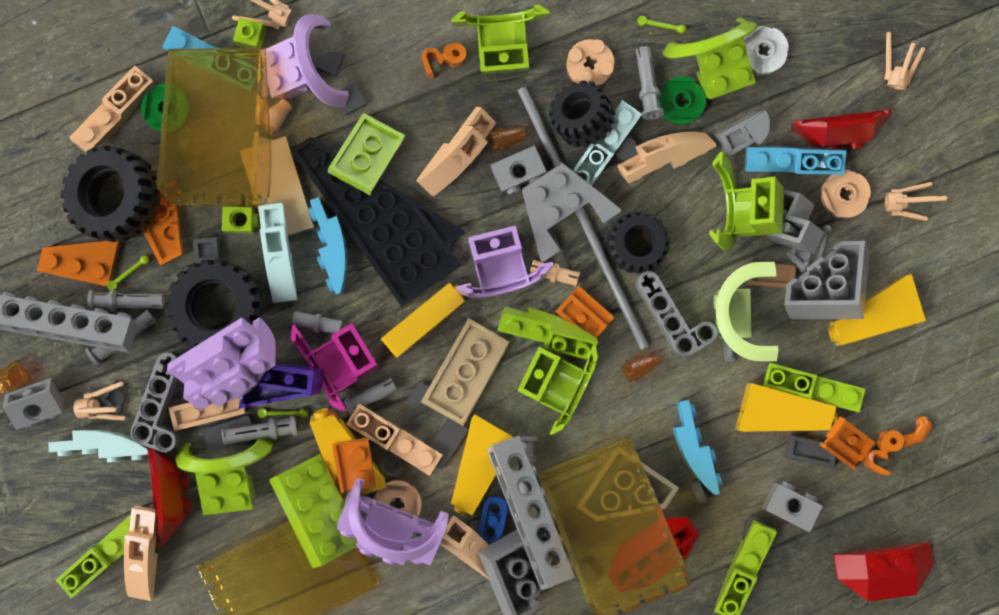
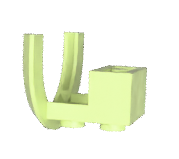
[713,262,778,361]

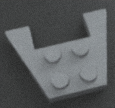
[522,162,621,262]

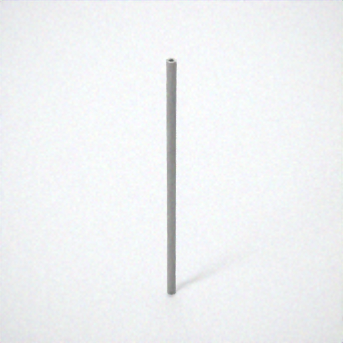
[517,86,649,350]

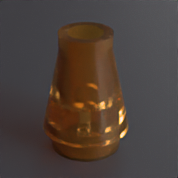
[489,126,526,151]
[621,353,659,383]

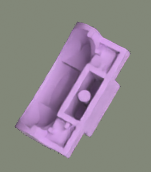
[167,317,276,411]
[337,477,449,566]

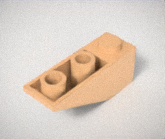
[440,515,489,580]

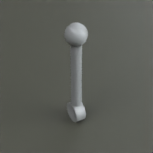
[817,225,832,259]

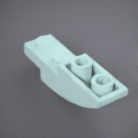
[573,100,642,186]
[258,203,298,303]
[48,430,151,462]

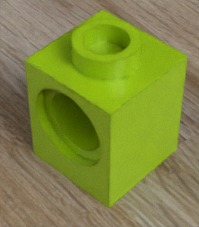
[233,17,267,53]
[222,207,259,234]

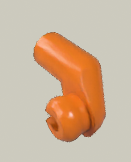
[903,416,932,448]

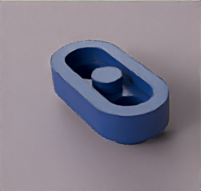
[478,496,508,545]

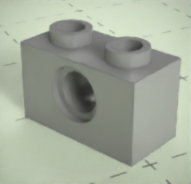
[490,145,546,195]
[3,378,64,430]
[762,481,823,532]

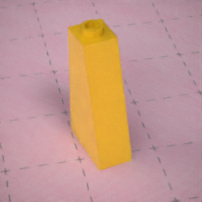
[828,274,926,346]
[381,283,466,359]
[735,383,838,432]
[310,408,386,502]
[451,414,514,517]

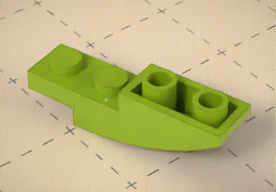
[498,307,598,360]
[763,363,866,413]
[56,514,131,599]
[714,520,777,615]

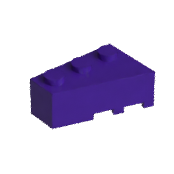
[239,362,324,409]

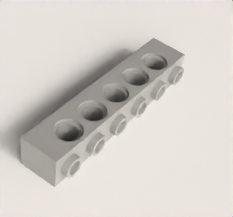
[0,292,138,353]
[487,436,575,590]

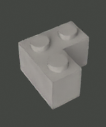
[766,189,824,254]

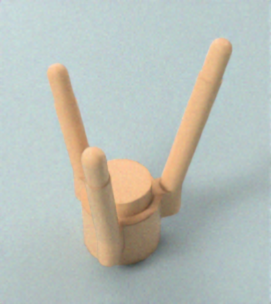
[232,0,293,30]
[884,32,926,90]
[885,182,948,221]
[73,382,126,421]

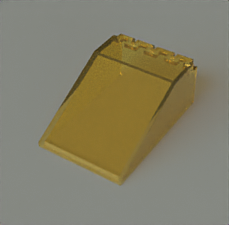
[157,48,272,206]
[538,436,691,615]
[196,520,379,615]

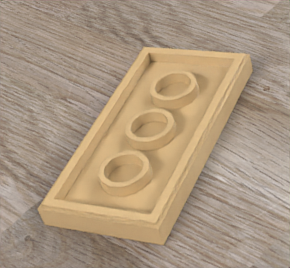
[240,136,314,236]
[421,318,511,426]

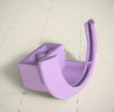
[260,14,349,108]
[456,225,553,298]

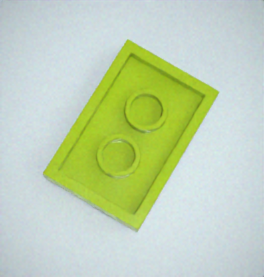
[328,113,406,195]

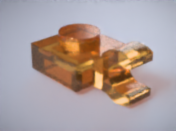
[0,360,32,394]

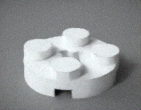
[744,26,788,76]

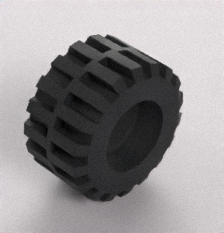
[549,80,616,148]
[607,211,670,274]

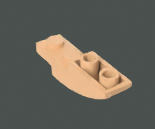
[70,66,154,152]
[416,107,496,196]
[617,131,717,184]
[346,404,443,476]
[124,505,158,601]

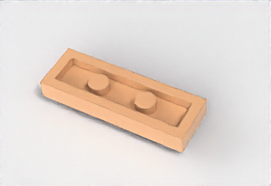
[169,397,247,431]

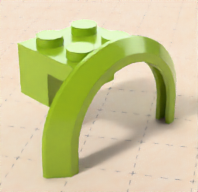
[451,5,550,75]
[662,18,758,99]
[709,152,784,251]
[517,344,598,436]
[175,437,274,515]

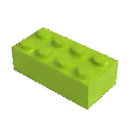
[269,454,357,568]

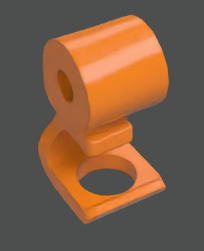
[422,43,466,79]
[863,430,904,476]

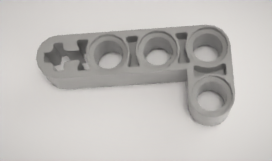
[635,271,718,356]
[130,353,181,452]

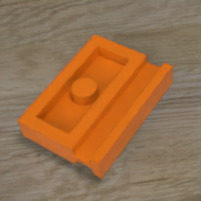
[555,285,615,338]
[820,416,875,471]
[332,437,376,493]

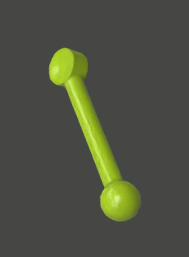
[637,16,687,34]
[106,255,150,290]
[258,408,308,418]

